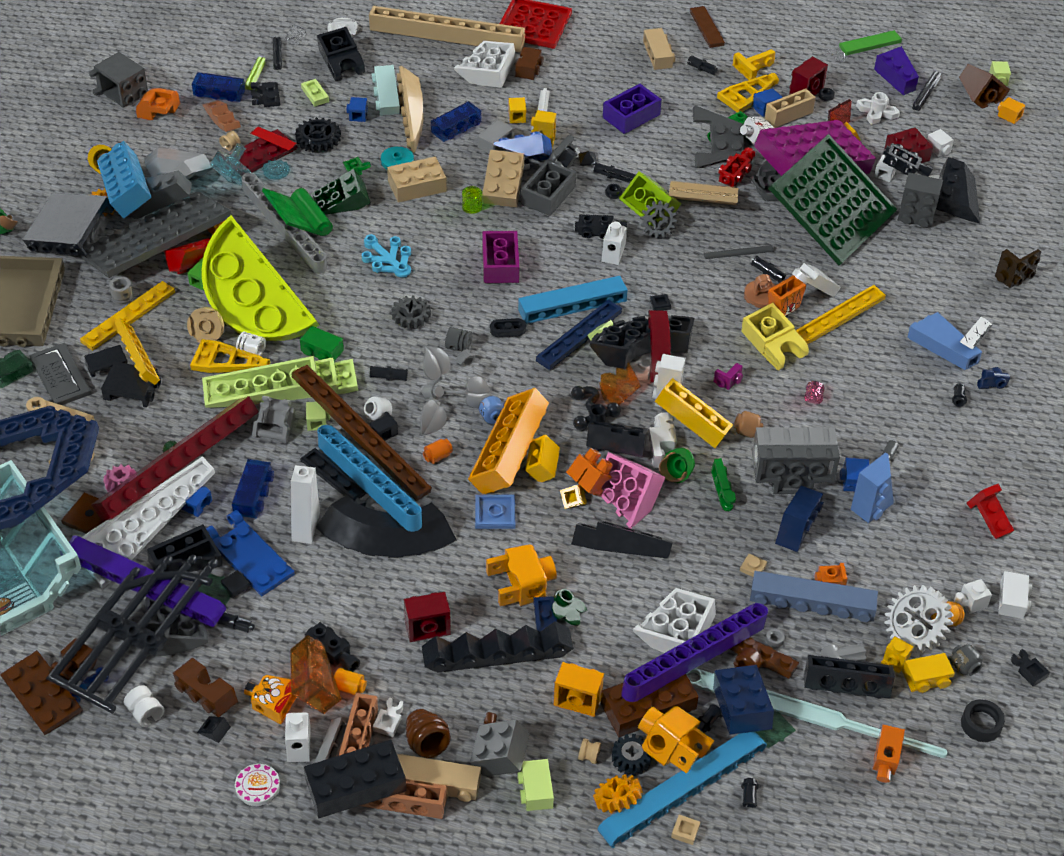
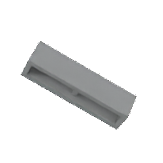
[315,717,348,763]

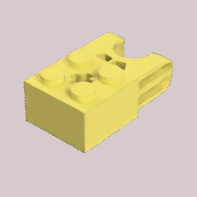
[741,303,809,370]

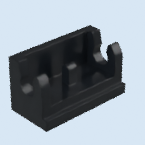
[84,345,127,378]

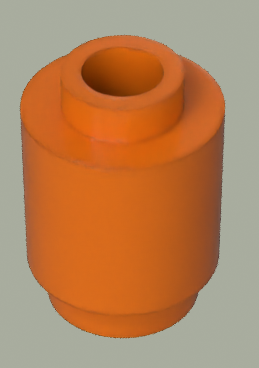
[423,439,453,464]

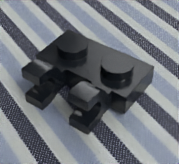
[250,82,280,107]

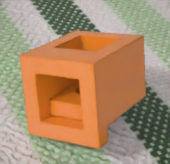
[815,563,847,585]

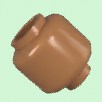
[734,411,763,438]

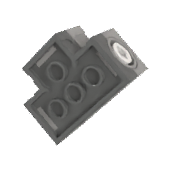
[752,427,840,494]

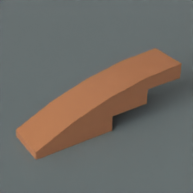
[202,100,241,132]

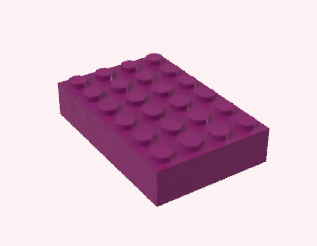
[754,120,876,176]

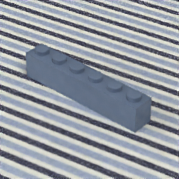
[750,571,878,622]

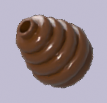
[406,709,451,758]

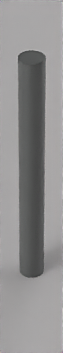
[704,245,773,259]

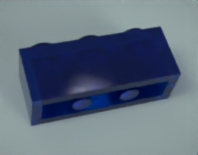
[192,72,245,102]
[431,101,481,142]
[232,459,274,519]

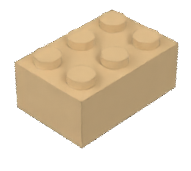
[482,150,525,207]
[387,156,447,203]

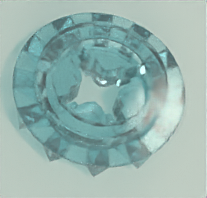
[262,159,290,179]

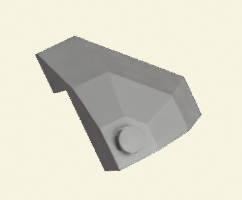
[144,148,214,180]

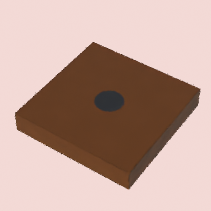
[61,492,105,534]

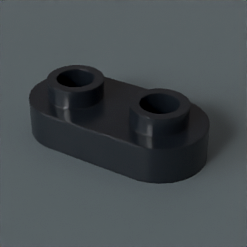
[490,318,526,337]

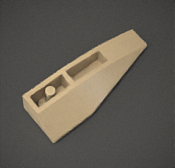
[396,66,423,153]

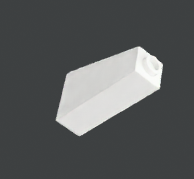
[291,465,320,544]

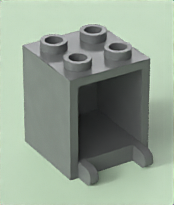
[89,52,148,108]

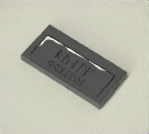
[29,343,92,405]

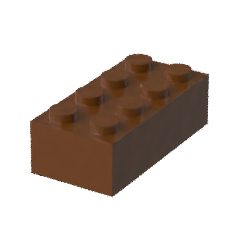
[600,674,699,738]

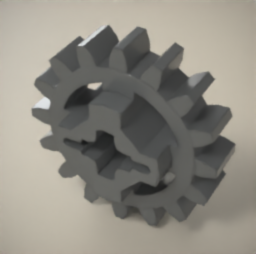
[640,201,678,239]
[391,295,431,329]

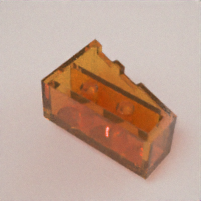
[290,635,342,714]

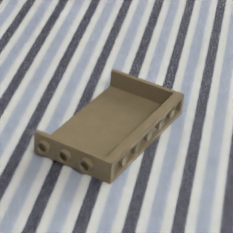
[0,256,65,347]

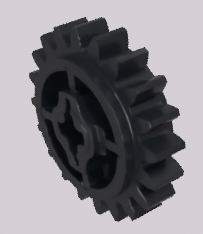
[295,117,341,153]

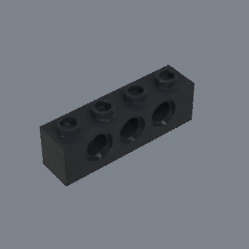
[804,655,895,699]

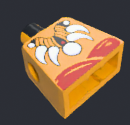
[244,675,300,724]

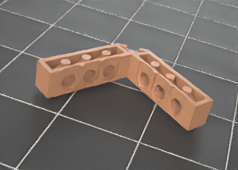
[339,693,447,819]

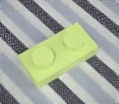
[301,79,329,107]

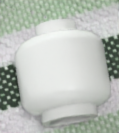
[364,397,392,421]

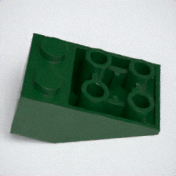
[311,169,371,215]

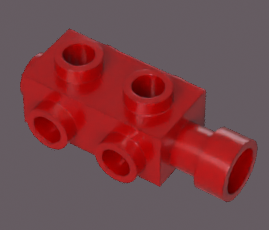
[718,147,756,187]

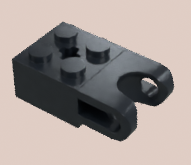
[317,27,365,81]

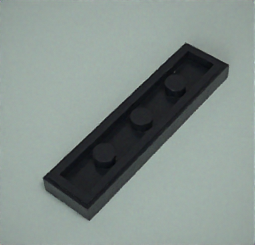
[300,448,367,501]

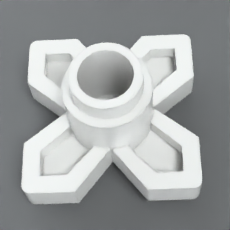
[856,92,900,125]

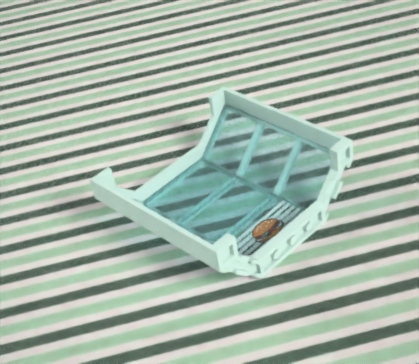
[0,460,81,636]

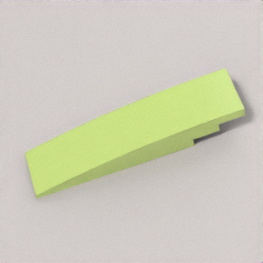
[202,356,358,408]

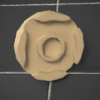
[187,307,224,343]

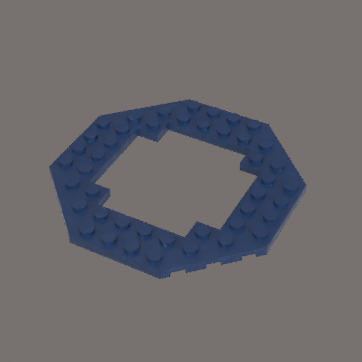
[0,406,99,530]

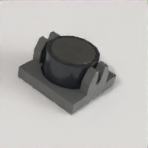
[548,135,580,169]

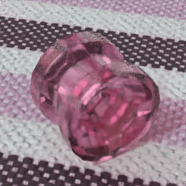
[804,381,825,404]

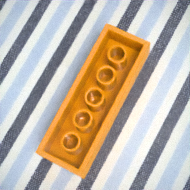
[468,388,549,494]

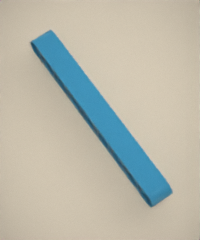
[317,425,422,532]
[597,732,767,848]

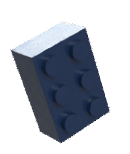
[713,665,774,735]

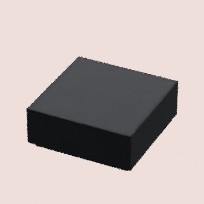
[650,294,671,311]
[221,570,250,597]

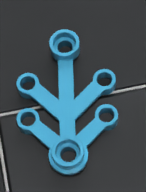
[362,234,411,278]

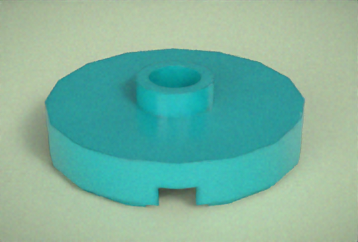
[381,146,414,169]

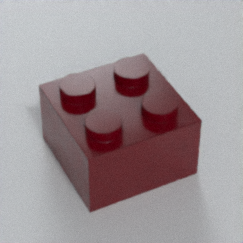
[789,56,828,96]
[884,127,933,163]
[404,592,451,642]

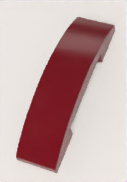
[648,310,671,383]

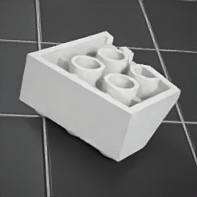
[454,41,516,88]
[633,588,716,653]

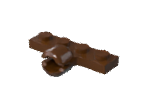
[730,637,799,679]

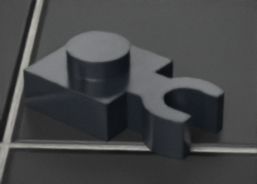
[1011,649,1050,686]

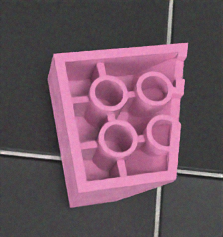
[601,452,665,528]

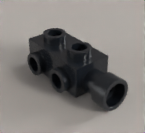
[882,143,933,177]
[575,214,627,239]
[305,622,360,672]

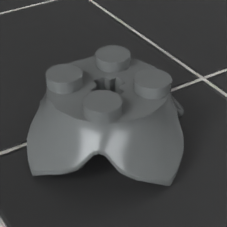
[751,160,781,202]

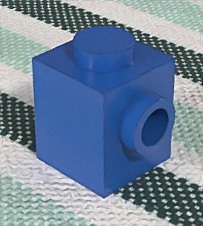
[346,97,368,122]

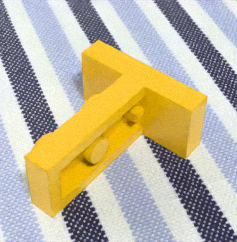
[732,49,776,80]

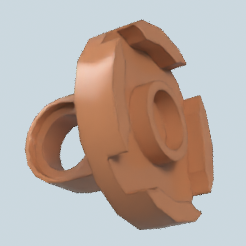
[744,274,776,308]

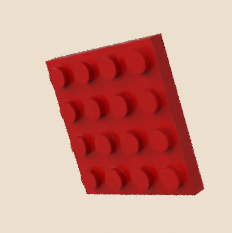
[499,0,572,49]

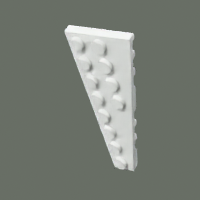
[82,456,215,589]

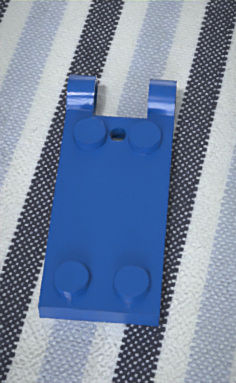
[206,510,295,597]

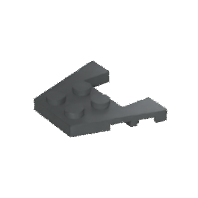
[693,106,744,168]

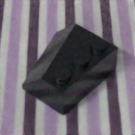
[936,157,980,224]

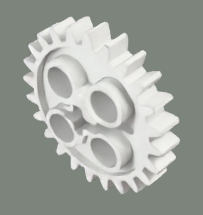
[885,585,954,653]

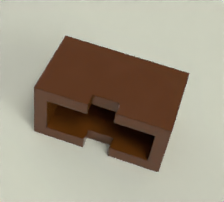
[515,47,544,80]

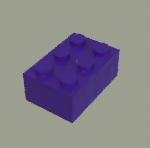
[603,84,662,134]

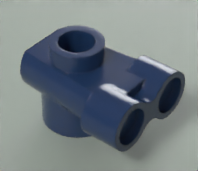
[977,367,1010,389]

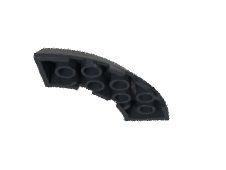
[590,315,695,369]
[316,495,457,558]

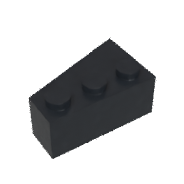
[586,421,648,457]
[147,524,222,572]

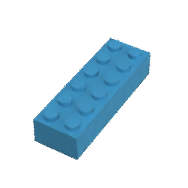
[97,141,152,218]

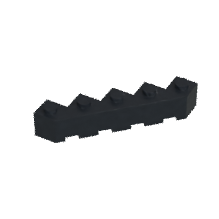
[421,621,574,673]

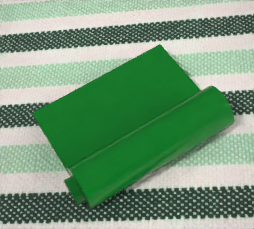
[262,188,333,236]

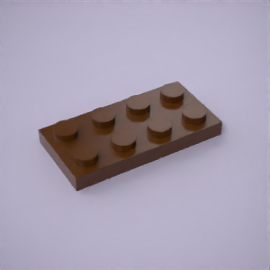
[0,650,83,735]

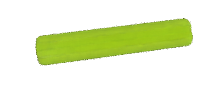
[244,57,266,90]

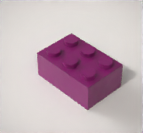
[482,231,520,283]

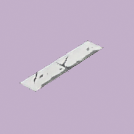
[960,317,992,349]

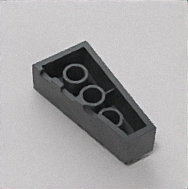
[129,170,192,219]

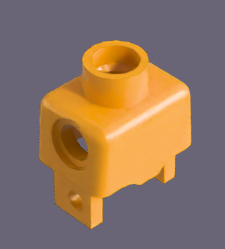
[486,544,557,607]
[638,706,714,774]

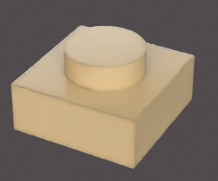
[740,554,767,577]
[671,815,700,845]

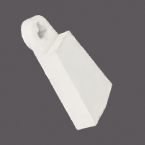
[792,263,841,297]

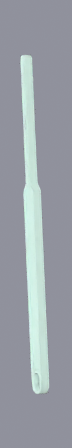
[686,668,947,758]

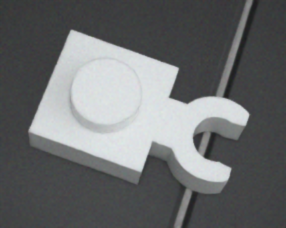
[373,698,403,737]

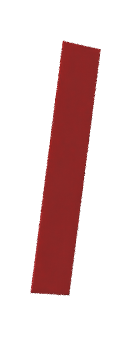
[250,126,297,150]

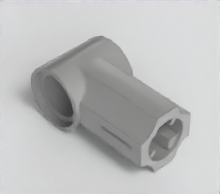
[821,644,867,662]

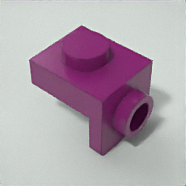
[713,363,743,390]

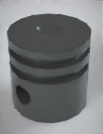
[445,327,472,352]

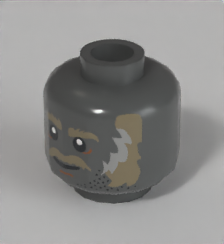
[951,644,983,676]

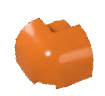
[136,88,180,121]

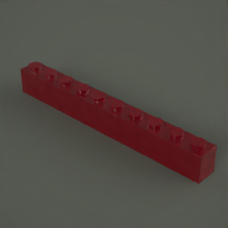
[91,396,259,521]

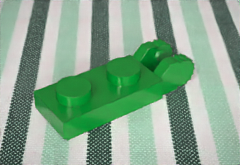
[711,458,736,512]

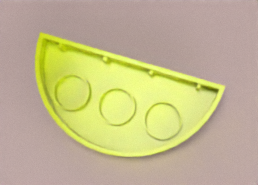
[202,215,319,341]

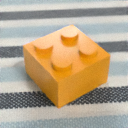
[554,662,604,717]

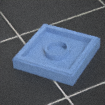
[475,495,515,529]

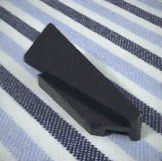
[571,520,673,558]

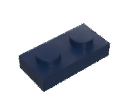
[533,596,557,631]

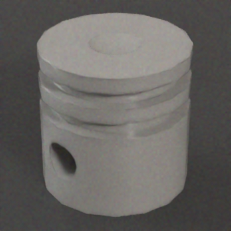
[109,276,134,306]

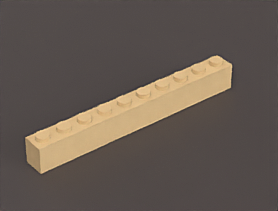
[369,6,525,52]

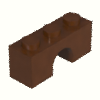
[173,657,238,718]

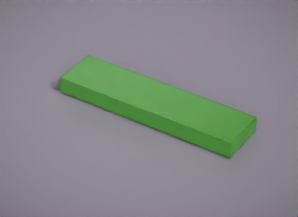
[839,30,902,56]

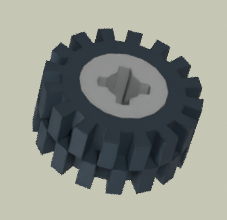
[612,734,652,776]

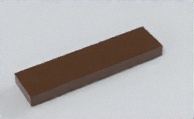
[690,6,725,48]

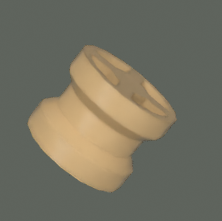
[219,130,240,151]
[578,738,601,764]

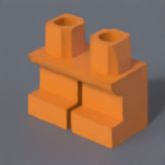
[566,448,613,497]

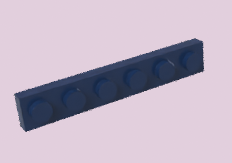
[536,299,622,370]

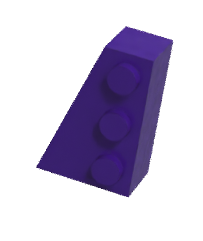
[874,46,919,95]

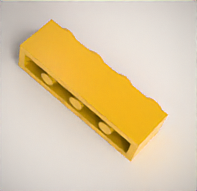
[654,378,733,448]

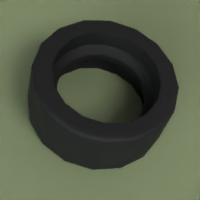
[961,699,1005,742]

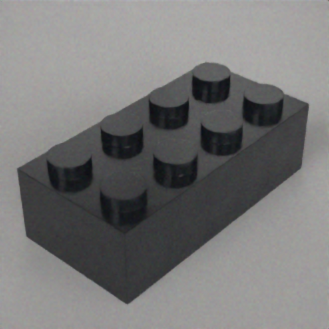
[304,740,406,819]

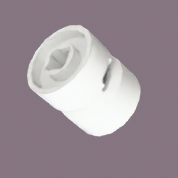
[124,685,164,727]

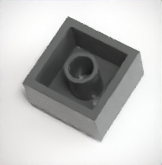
[470,719,530,776]

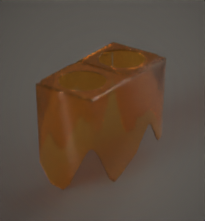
[599,362,641,405]

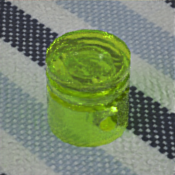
[462,186,482,214]

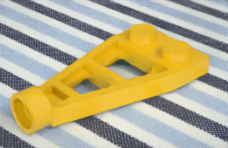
[717,73,779,112]
[190,339,270,373]

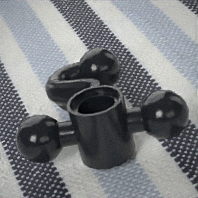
[571,386,621,430]

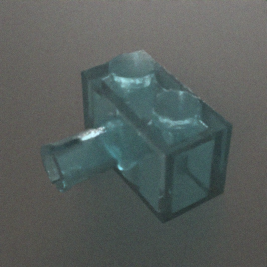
[210,143,251,185]

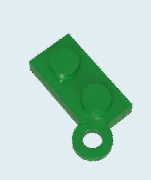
[343,157,371,176]

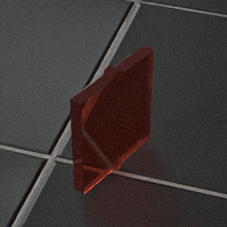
[828,99,852,124]

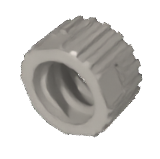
[457,349,475,367]
[765,628,785,648]

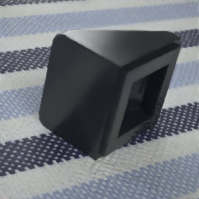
[197,716,231,743]

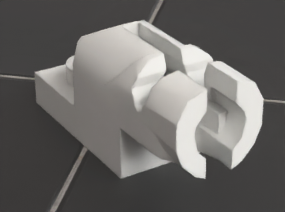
[648,412,677,468]

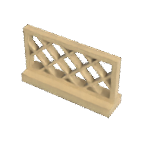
[669,181,738,205]

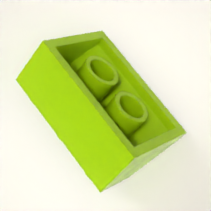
[619,171,682,226]

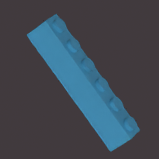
[518,276,628,324]

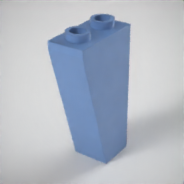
[907,312,982,370]

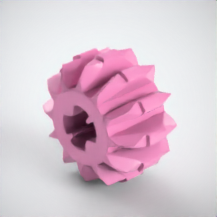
[103,464,136,492]

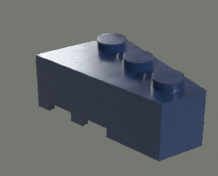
[775,486,824,552]

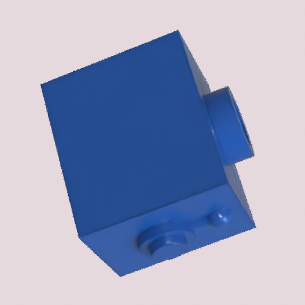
[752,88,783,117]
[840,458,869,492]

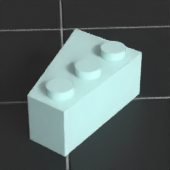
[372,65,400,116]

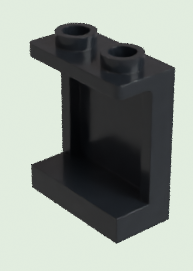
[101,361,161,408]

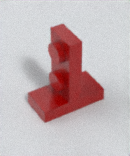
[966,483,1014,539]

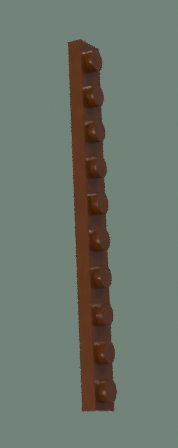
[291,365,432,501]

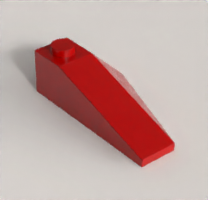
[164,237,211,274]

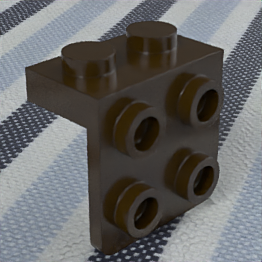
[995,249,1041,288]

